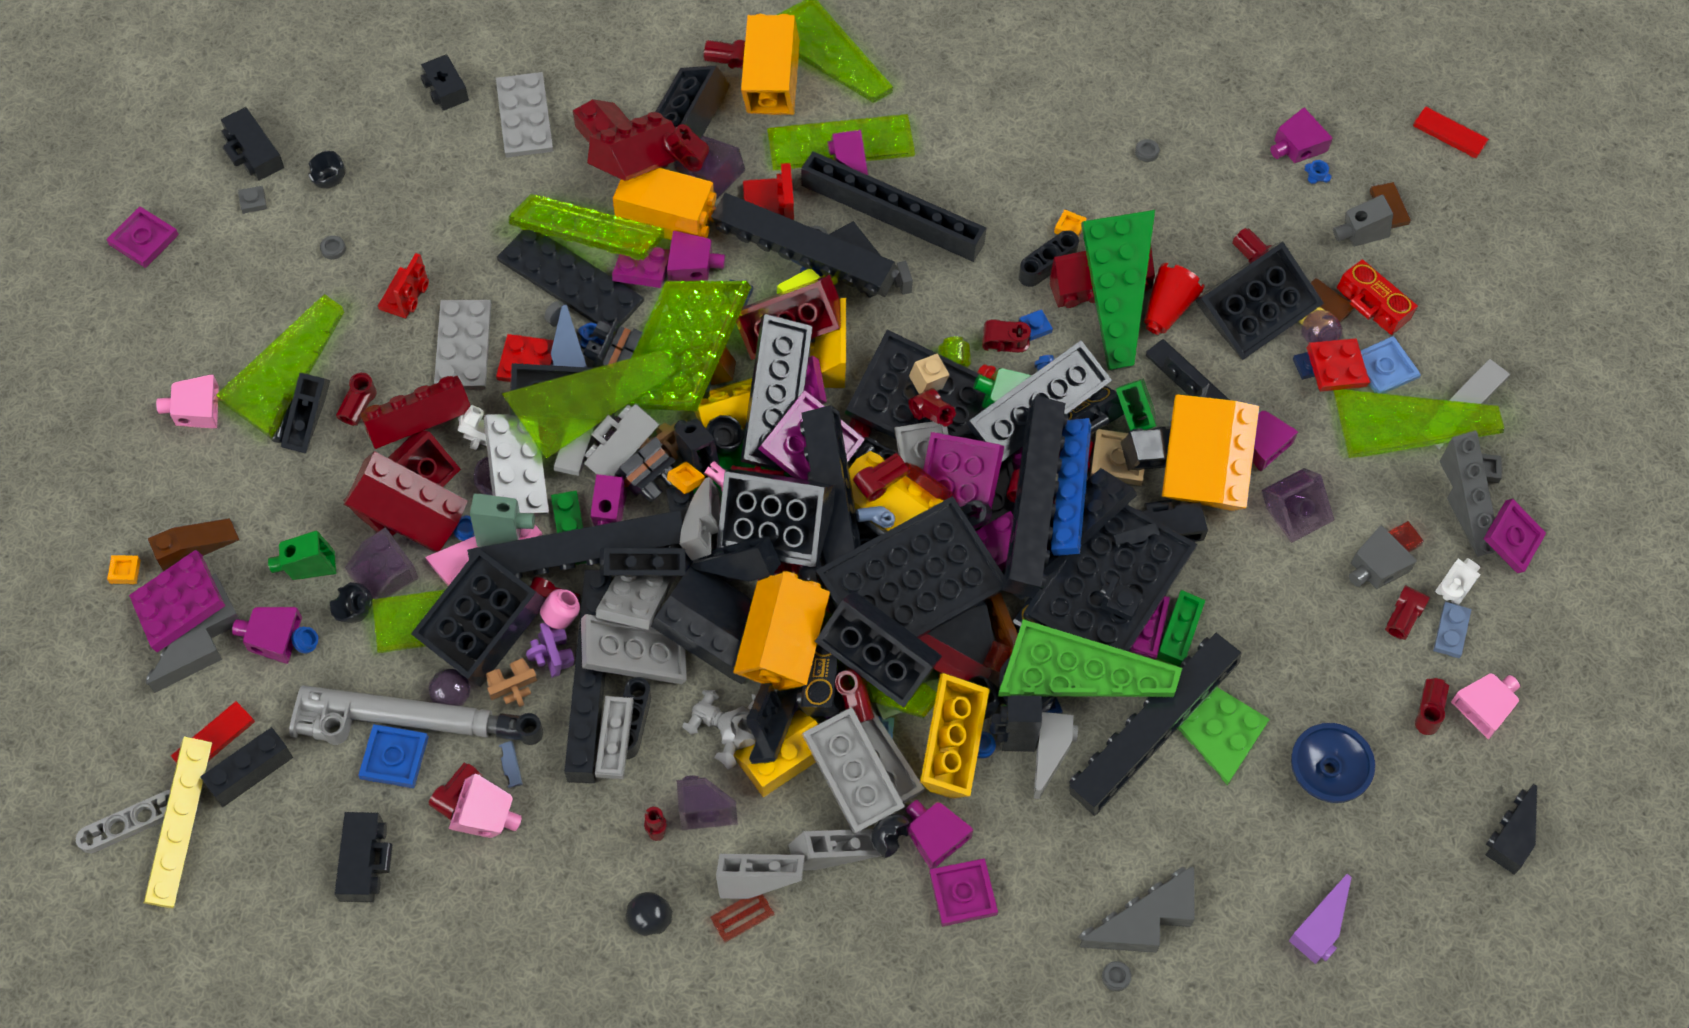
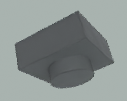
[238,186,267,214]
[894,261,913,295]
[1482,454,1502,483]

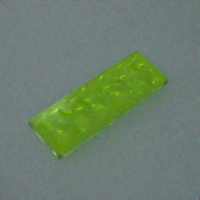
[767,114,915,171]
[509,194,664,260]

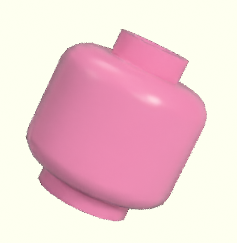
[540,589,580,629]

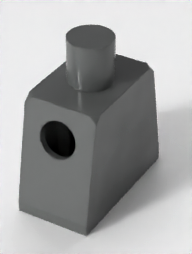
[1333,195,1393,247]
[1349,525,1417,589]

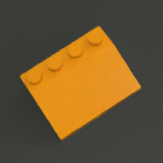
[1162,394,1259,511]

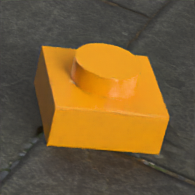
[1054,209,1087,237]
[667,461,705,494]
[107,555,141,584]

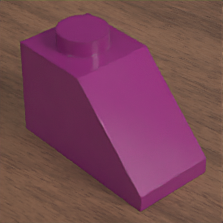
[827,130,868,175]

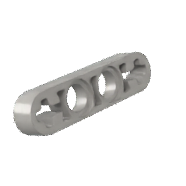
[76,789,171,853]

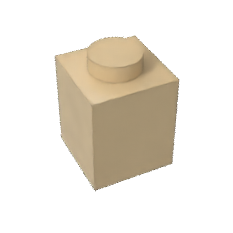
[909,353,949,394]

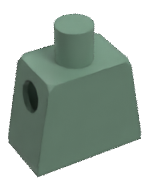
[470,494,535,547]

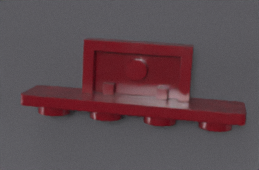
[919,634,992,681]

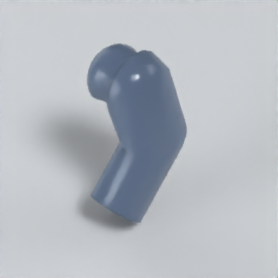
[856,506,895,528]

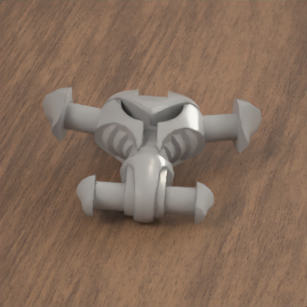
[682,689,757,770]

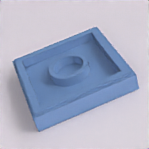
[1361,336,1421,397]

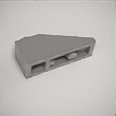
[1034,712,1078,799]
[788,829,881,871]
[716,854,805,899]

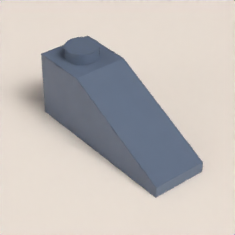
[551,305,587,367]

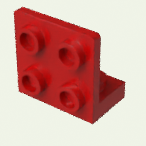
[743,163,794,220]
[378,253,429,319]

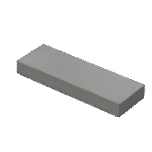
[595,696,634,779]

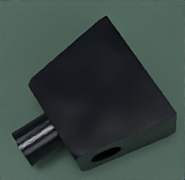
[674,419,720,478]

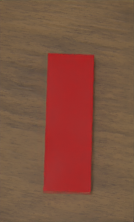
[1413,106,1489,159]
[171,701,255,763]

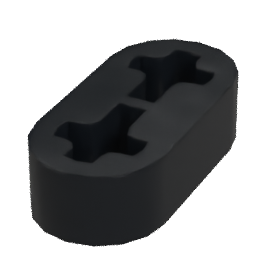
[960,500,992,530]

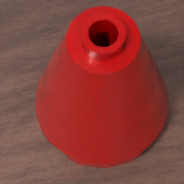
[1144,263,1205,335]

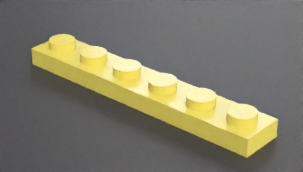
[144,737,212,908]

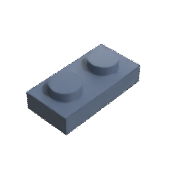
[1433,601,1472,659]

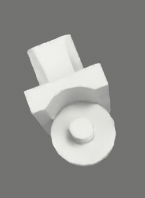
[458,405,487,450]
[1435,558,1481,605]

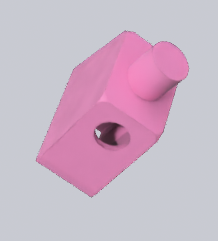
[156,375,219,428]
[1451,673,1520,739]
[449,774,522,838]

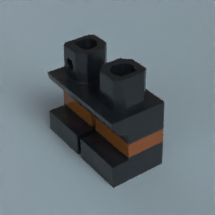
[583,320,643,380]
[615,437,676,503]

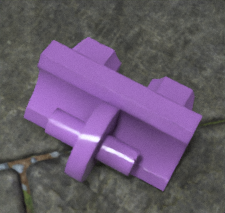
[526,623,574,678]

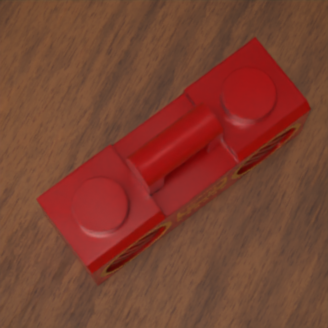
[1336,259,1418,335]

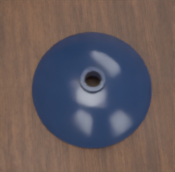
[1291,723,1375,803]

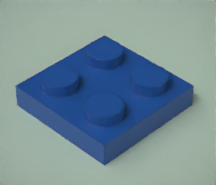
[358,724,428,788]

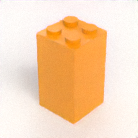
[741,14,800,115]
[613,168,717,240]
[733,571,830,691]

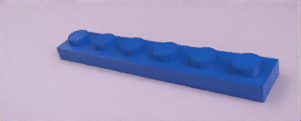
[1051,418,1091,556]

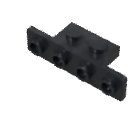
[1146,339,1230,400]
[746,683,803,764]

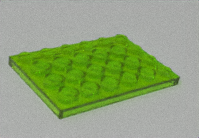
[615,281,751,411]

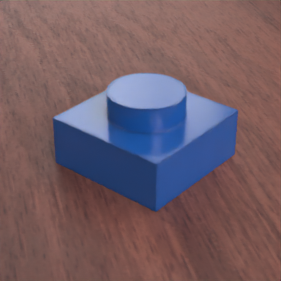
[1019,309,1053,341]

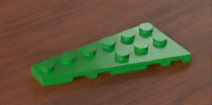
[1081,210,1155,370]

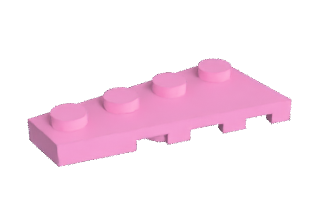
[425,525,542,586]

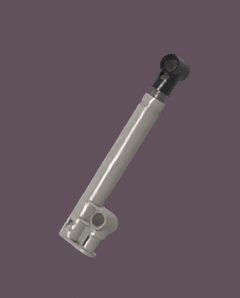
[289,685,543,745]

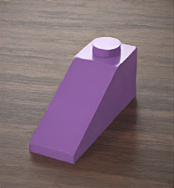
[1289,874,1351,964]

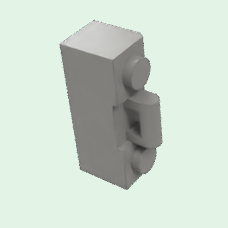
[584,404,659,476]

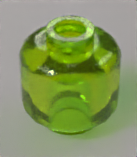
[938,336,972,368]

